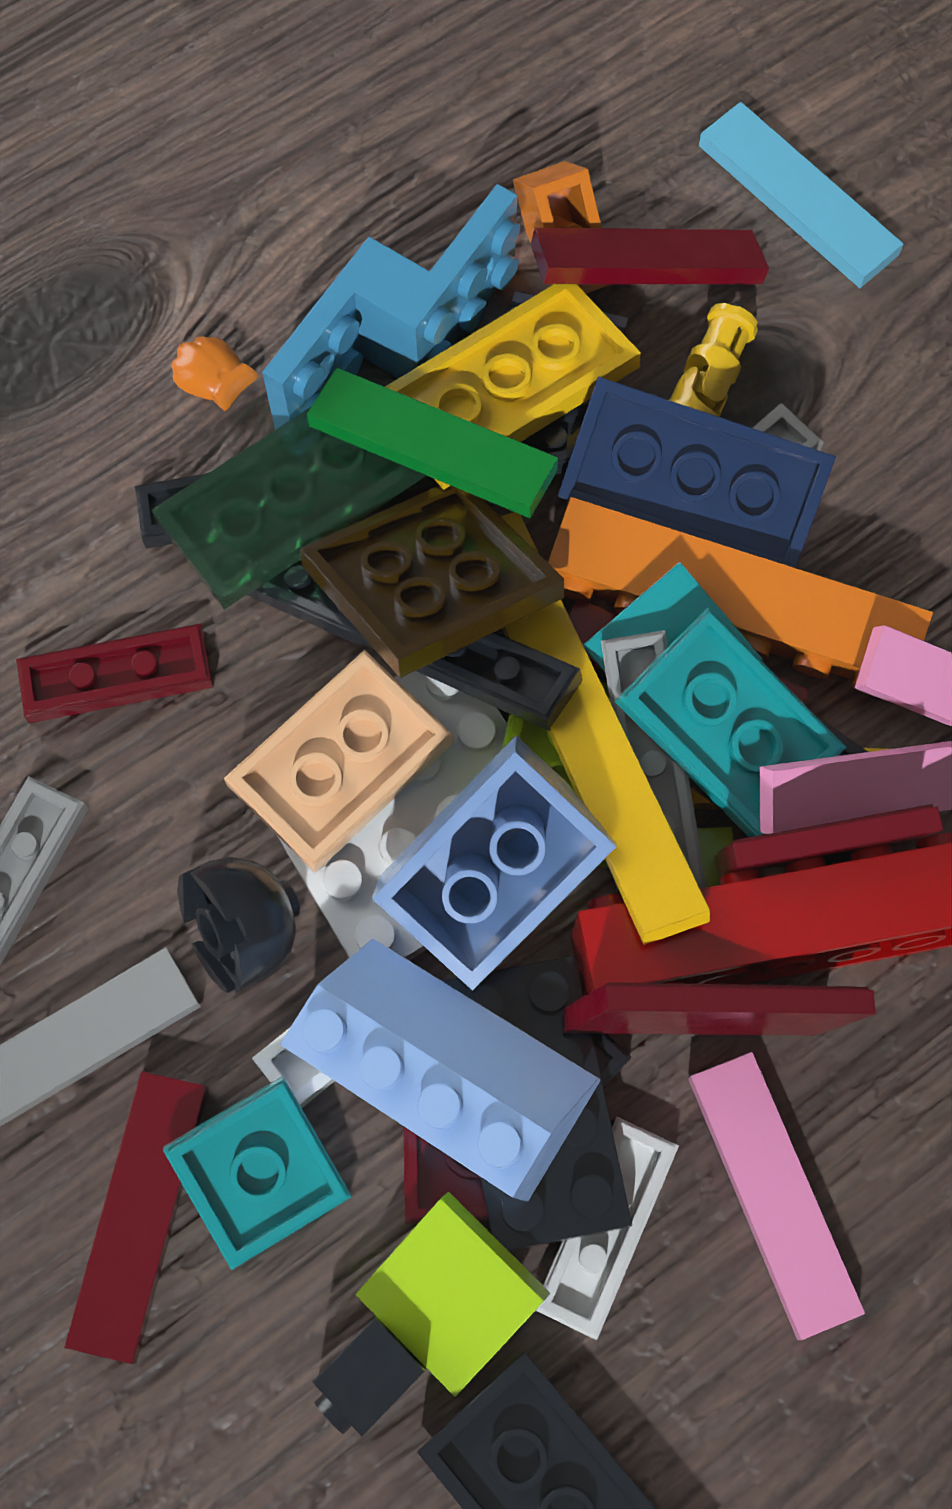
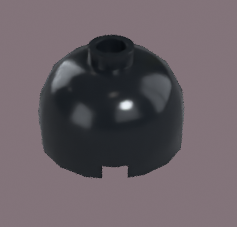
[177,857,300,993]

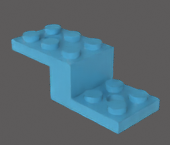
[262,184,520,444]

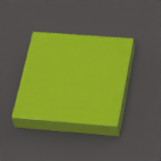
[355,1192,550,1397]

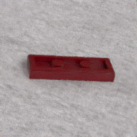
[16,623,214,724]

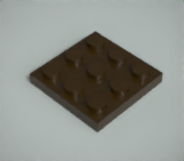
[300,485,564,678]

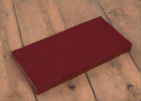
[563,982,876,1036]

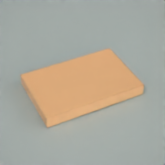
[224,650,454,873]

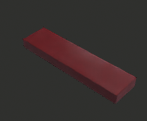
[530,227,769,284]
[64,1071,209,1364]

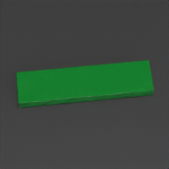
[307,367,558,518]

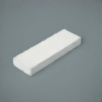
[536,1117,679,1340]

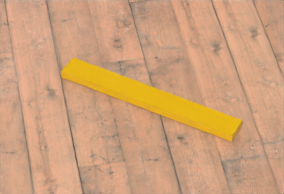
[501,512,710,945]

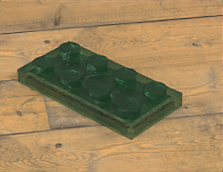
[152,407,427,610]

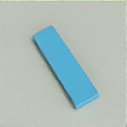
[699,101,904,288]

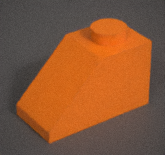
[513,161,612,294]

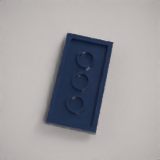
[558,377,836,568]

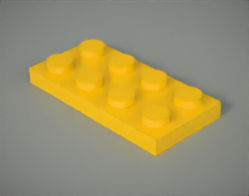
[385,284,641,490]

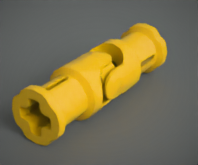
[669,303,758,417]

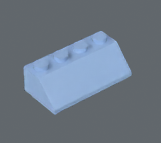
[280,939,601,1202]

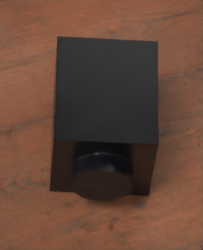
[312,1317,426,1436]

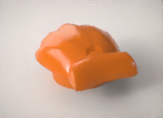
[171,336,258,412]

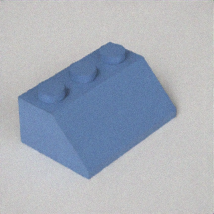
[372,735,617,990]

